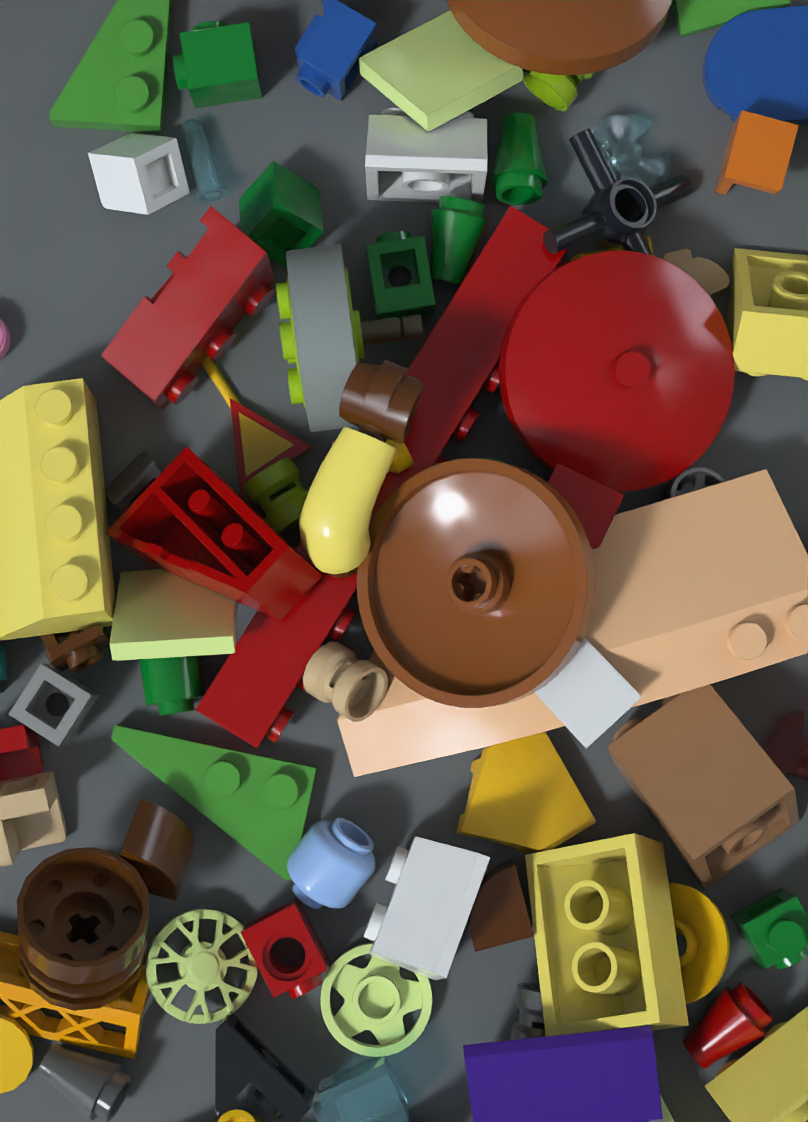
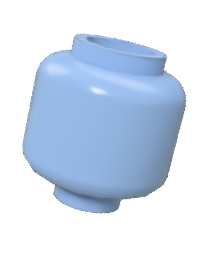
[287,818,376,909]

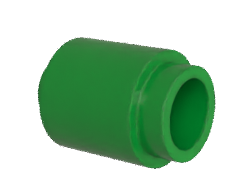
[139,656,204,716]

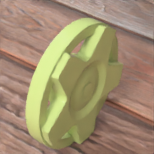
[320,942,432,1057]

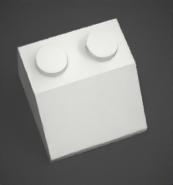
[365,108,488,203]
[363,836,490,980]

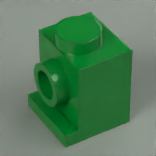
[366,231,436,320]
[730,888,808,970]

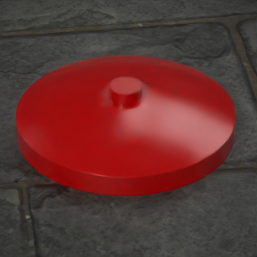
[499,250,735,492]

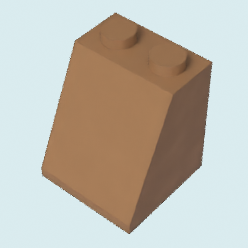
[607,684,800,890]

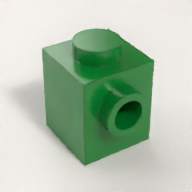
[172,21,262,108]

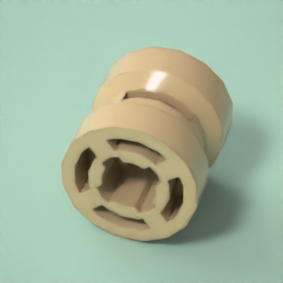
[303,642,388,722]

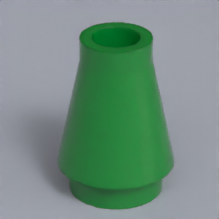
[490,113,548,205]
[430,196,488,285]

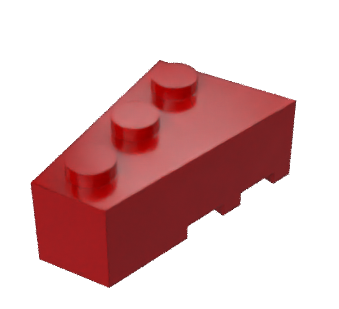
[105,446,323,620]

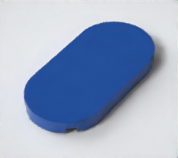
[702,5,808,125]

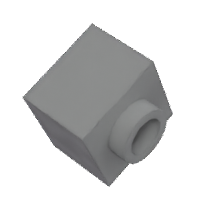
[8,663,100,746]

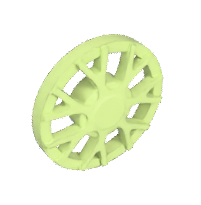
[145,909,258,1024]

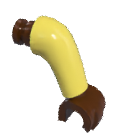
[299,360,423,578]

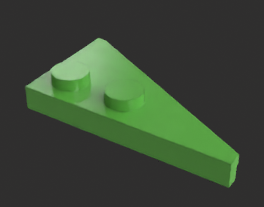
[49,0,173,134]
[111,725,318,881]

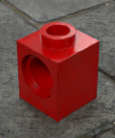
[240,898,330,999]

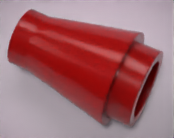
[682,981,774,1069]

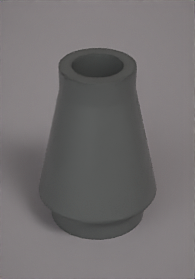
[38,1043,132,1122]

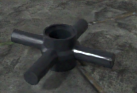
[543,129,692,255]

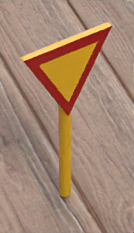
[202,356,313,494]

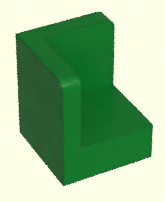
[239,161,324,268]

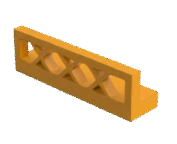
[0,931,151,1059]

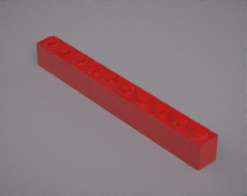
[195,206,569,748]

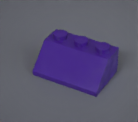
[463,1025,663,1122]

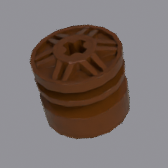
[17,847,150,1011]

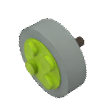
[276,244,423,432]

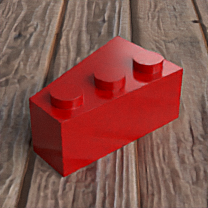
[101,206,275,410]

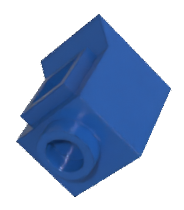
[295,0,377,101]

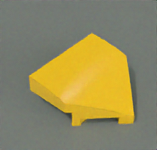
[456,732,596,854]

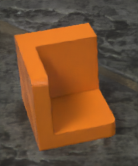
[714,110,799,195]

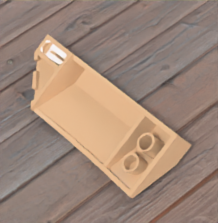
[336,469,808,777]

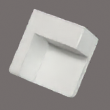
[88,133,190,215]

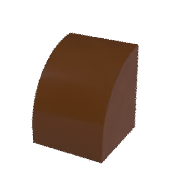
[120,799,195,901]
[468,859,534,952]

